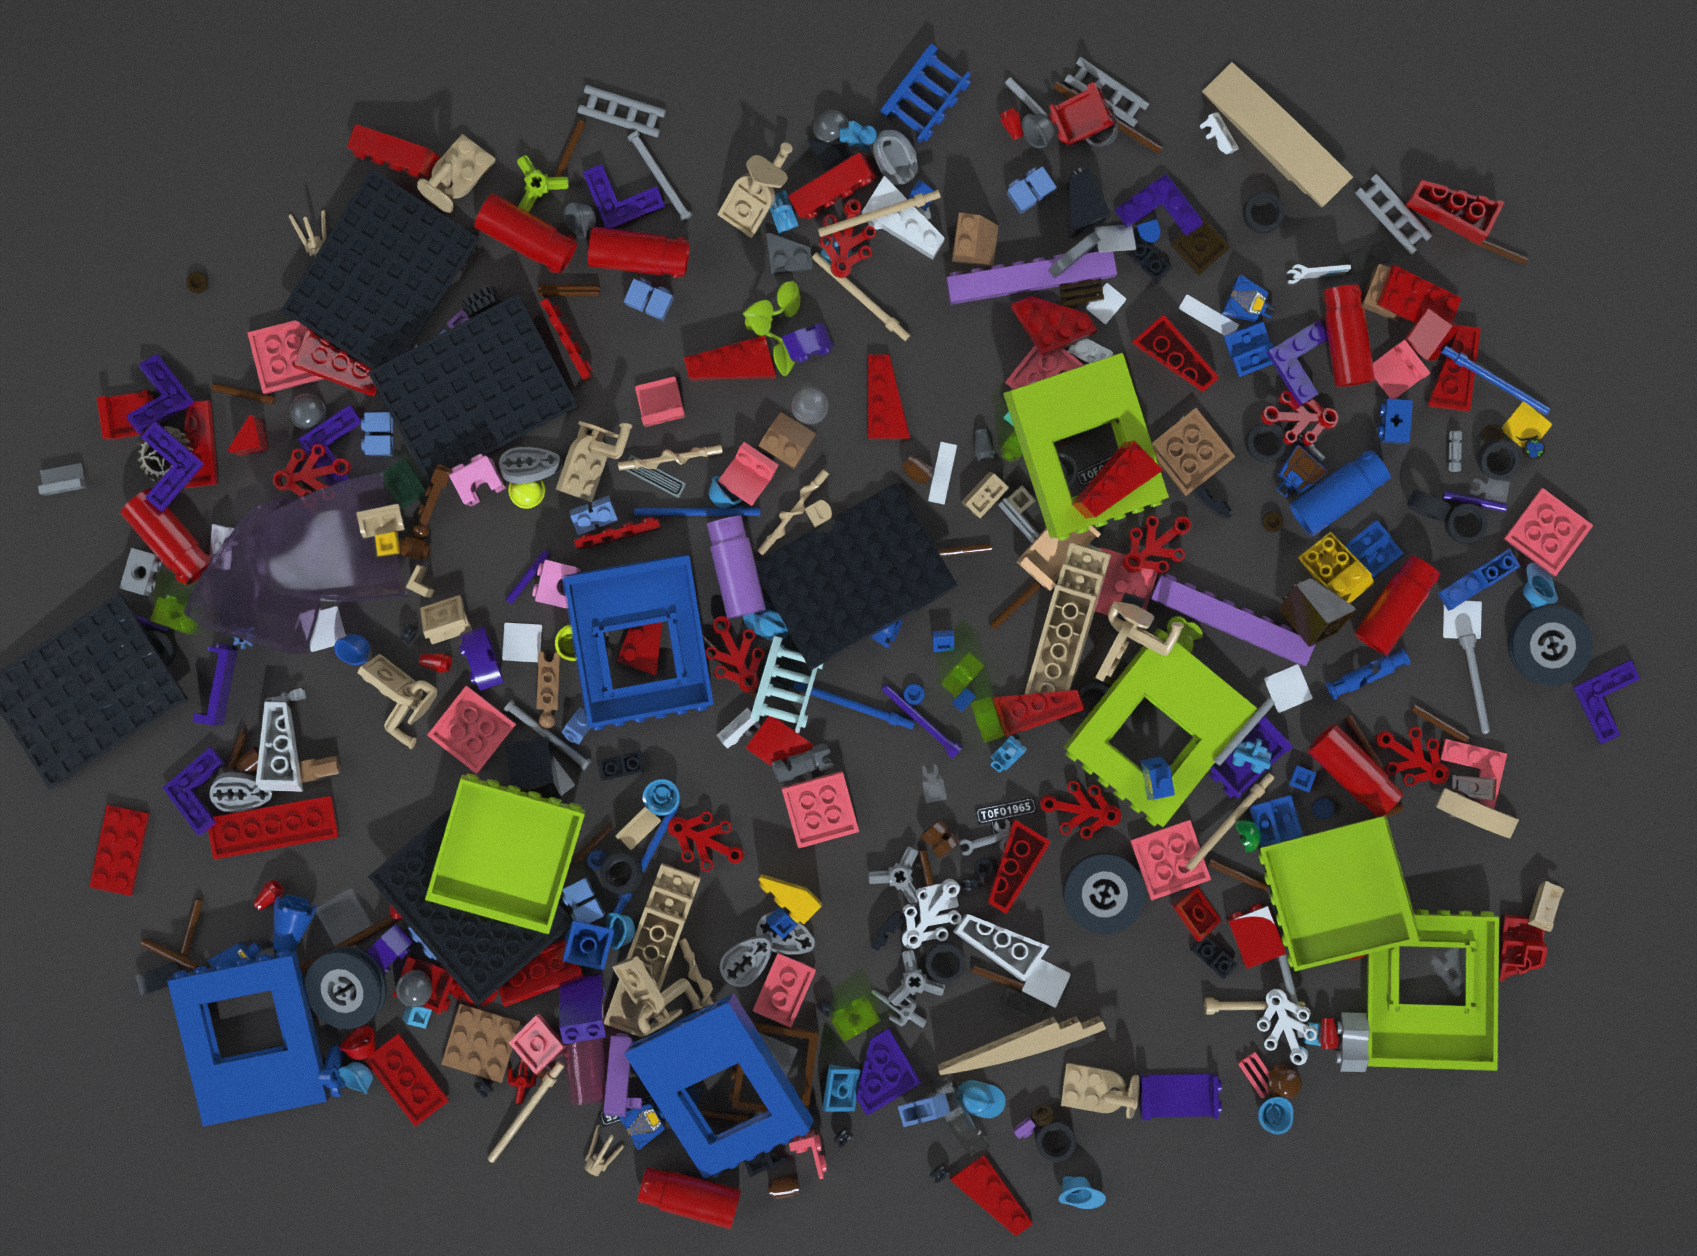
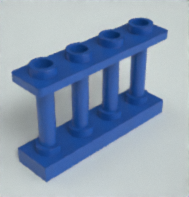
[880,43,972,144]

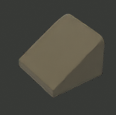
[1006,485,1036,514]

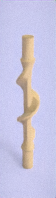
[618,445,723,471]
[757,469,829,555]
[678,938,713,1007]

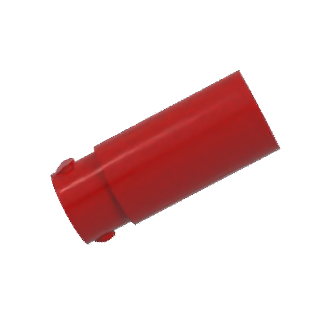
[474,193,578,274]
[588,227,690,278]
[1323,285,1375,387]
[120,488,214,586]
[1353,555,1441,656]
[1307,723,1404,817]
[637,1166,741,1230]

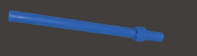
[1441,345,1550,415]
[634,506,760,518]
[793,681,915,729]
[612,804,680,915]

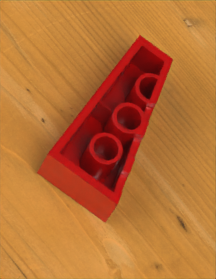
[347,124,441,180]
[788,152,880,220]
[1405,180,1505,245]
[1132,314,1219,392]
[684,335,777,381]
[1072,441,1163,519]
[987,818,1051,914]

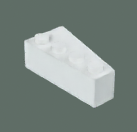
[862,176,945,260]
[256,702,303,792]
[953,914,1049,981]

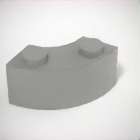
[1335,1013,1369,1072]

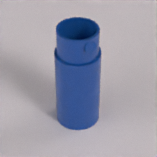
[1289,450,1391,537]

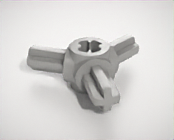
[868,846,921,904]
[888,950,945,1006]

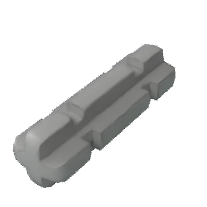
[1448,431,1462,472]

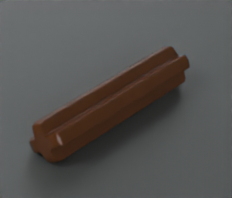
[538,284,600,297]

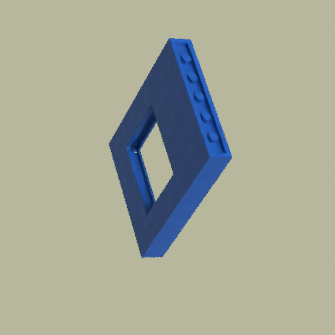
[561,554,714,730]
[167,949,331,1126]
[624,993,814,1179]

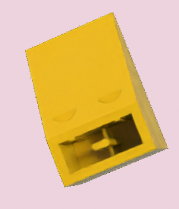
[1298,531,1374,604]
[758,874,822,924]

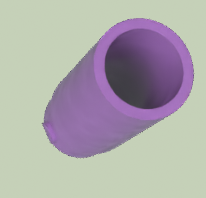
[707,516,766,619]

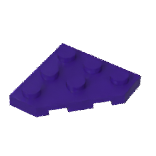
[856,1028,921,1116]

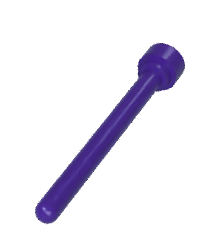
[882,684,963,759]

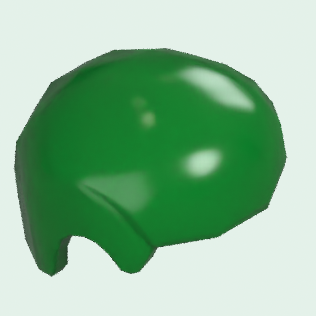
[1236,820,1261,853]

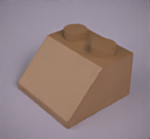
[1361,264,1400,322]
[758,412,816,470]

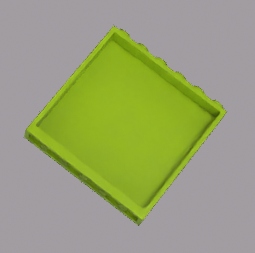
[425,773,585,934]
[1259,815,1421,971]

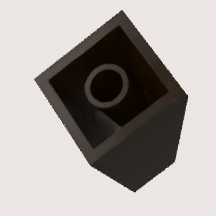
[1279,578,1356,647]

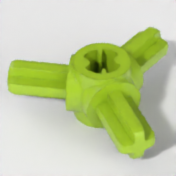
[517,155,569,212]

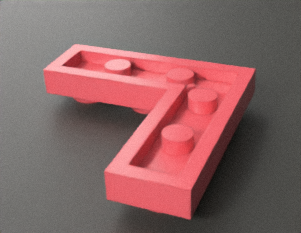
[1440,739,1507,809]

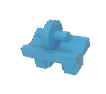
[840,121,877,152]
[770,190,798,233]
[991,735,1027,772]
[1232,738,1272,774]

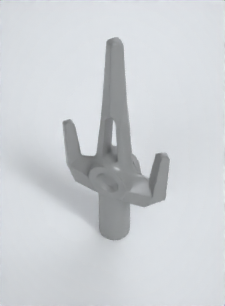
[871,990,927,1028]

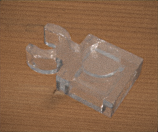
[1470,478,1510,503]
[922,765,947,803]

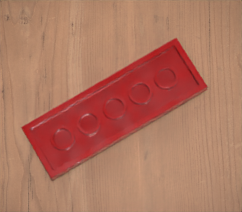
[208,796,339,860]

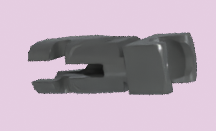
[771,743,834,782]

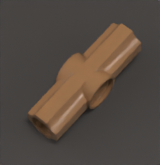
[299,756,341,783]

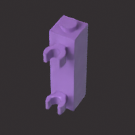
[604,1033,642,1117]

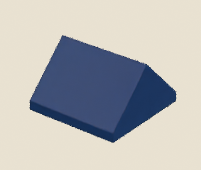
[562,920,614,970]

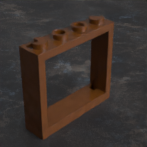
[729,1022,819,1112]

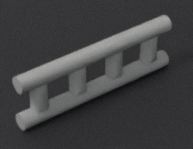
[1064,57,1150,128]
[578,85,666,138]
[1355,174,1433,255]

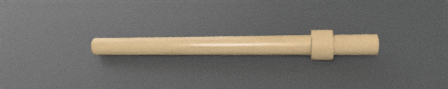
[818,190,941,237]
[812,252,911,341]
[1185,773,1275,871]
[487,1061,565,1163]

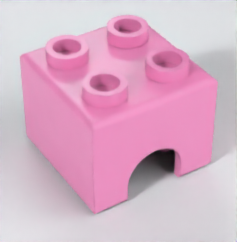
[449,454,507,506]
[532,560,581,608]

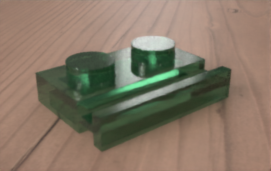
[379,458,426,510]

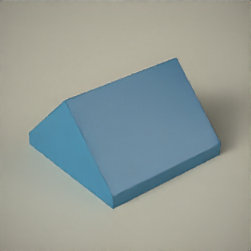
[822,1064,861,1112]

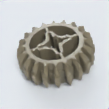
[137,426,194,481]

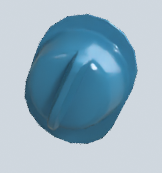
[1523,562,1558,609]
[743,601,789,641]
[956,1080,1006,1118]
[1058,1176,1106,1209]

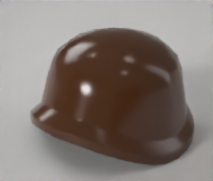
[1268,1064,1302,1099]

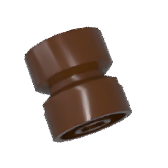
[920,819,960,859]

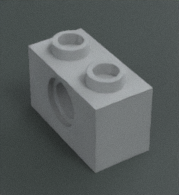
[120,548,162,596]

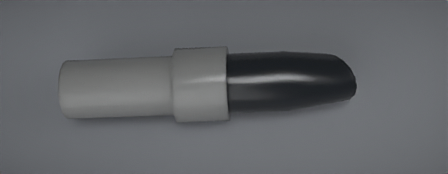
[1297,433,1325,463]

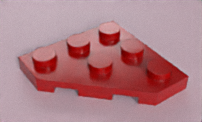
[1011,296,1097,357]

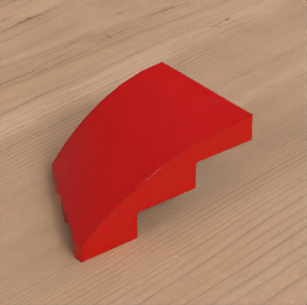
[746,716,815,766]
[1498,914,1548,981]

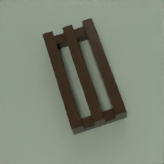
[1059,278,1104,307]

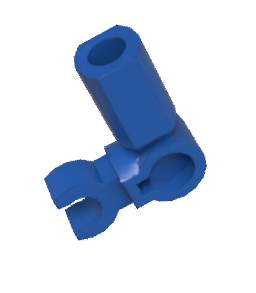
[319,1046,345,1097]

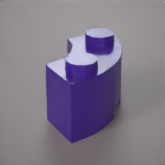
[782,323,835,363]
[459,627,504,691]
[366,924,413,975]

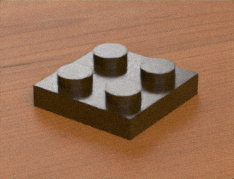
[1170,216,1230,276]

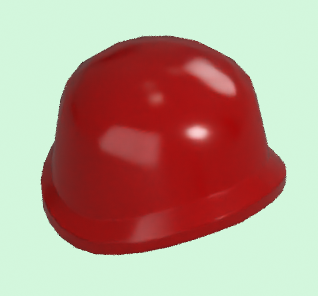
[340,1025,376,1060]

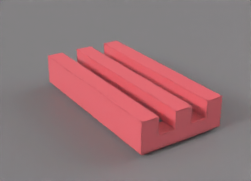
[1237,1051,1269,1099]

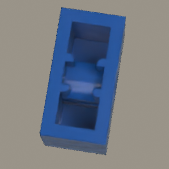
[1378,399,1413,444]

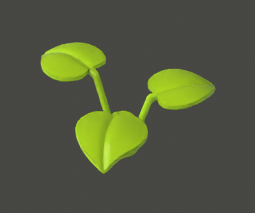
[743,280,801,376]

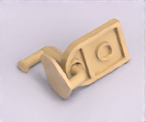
[417,134,496,213]
[717,143,793,238]
[556,421,632,502]
[1095,601,1184,681]
[357,654,437,749]
[612,956,704,1036]
[1061,1063,1140,1119]

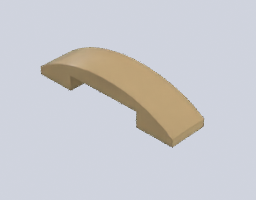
[1435,788,1519,838]

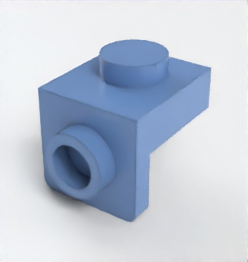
[562,707,591,745]

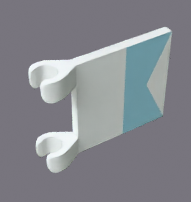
[1287,264,1351,284]

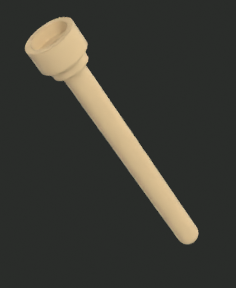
[1204,998,1305,1015]

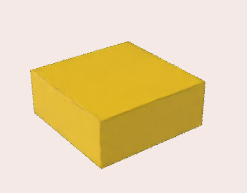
[375,532,400,557]

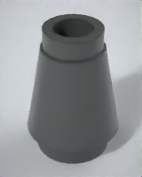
[975,429,995,461]

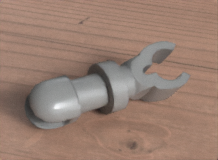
[265,688,307,704]

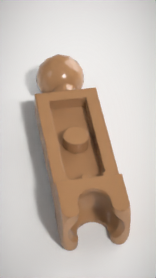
[537,651,561,729]

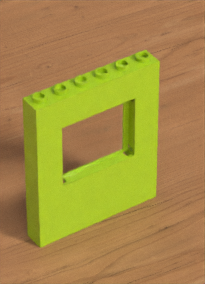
[1003,353,1169,541]
[1063,629,1258,827]
[1367,909,1499,1071]

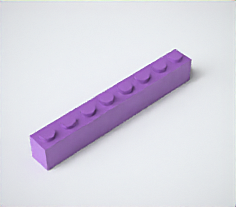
[946,248,1117,305]
[1150,574,1316,666]

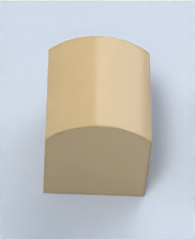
[805,500,832,528]

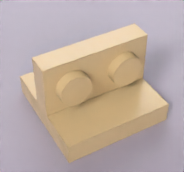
[420,595,472,644]

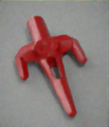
[507,1058,537,1104]

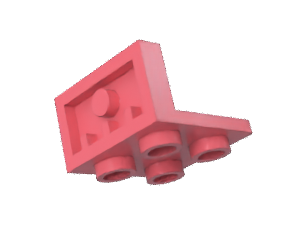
[1373,340,1430,399]
[635,377,686,427]
[718,442,779,505]
[789,1130,827,1179]

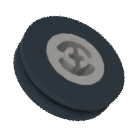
[1508,605,1593,686]
[1063,853,1145,935]
[305,946,387,1029]

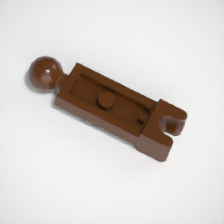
[413,464,453,538]

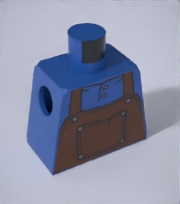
[1276,445,1328,498]

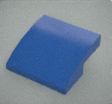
[1223,321,1274,377]
[1345,520,1404,580]
[1249,794,1303,847]

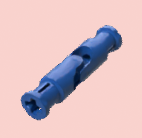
[1326,648,1411,700]

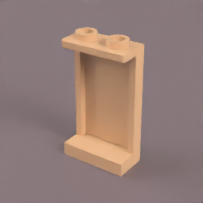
[1016,525,1101,591]

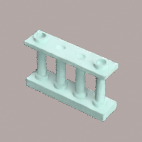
[750,636,823,733]

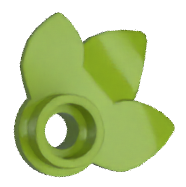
[1165,616,1203,653]

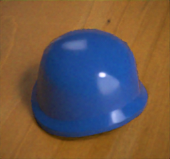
[334,633,370,665]

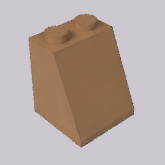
[952,212,999,268]

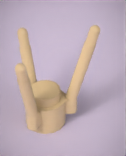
[289,210,327,256]
[584,1125,624,1176]

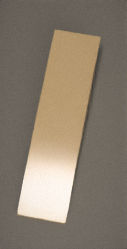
[1202,62,1353,208]
[1024,542,1112,695]
[604,863,701,1038]
[938,1016,1106,1075]

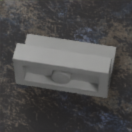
[38,463,87,496]

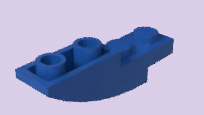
[1437,548,1520,611]

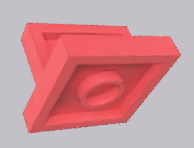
[509,1014,567,1074]

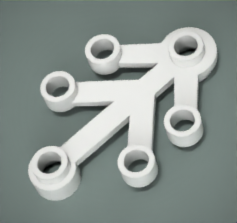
[902,879,961,949]
[1257,989,1318,1065]

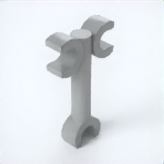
[959,819,1010,856]

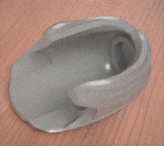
[873,130,918,185]

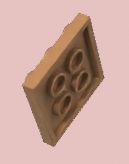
[1152,408,1235,497]
[441,1003,521,1083]

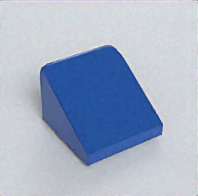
[908,180,934,211]
[952,687,976,712]
[766,906,798,939]

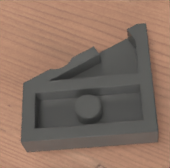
[767,233,813,274]

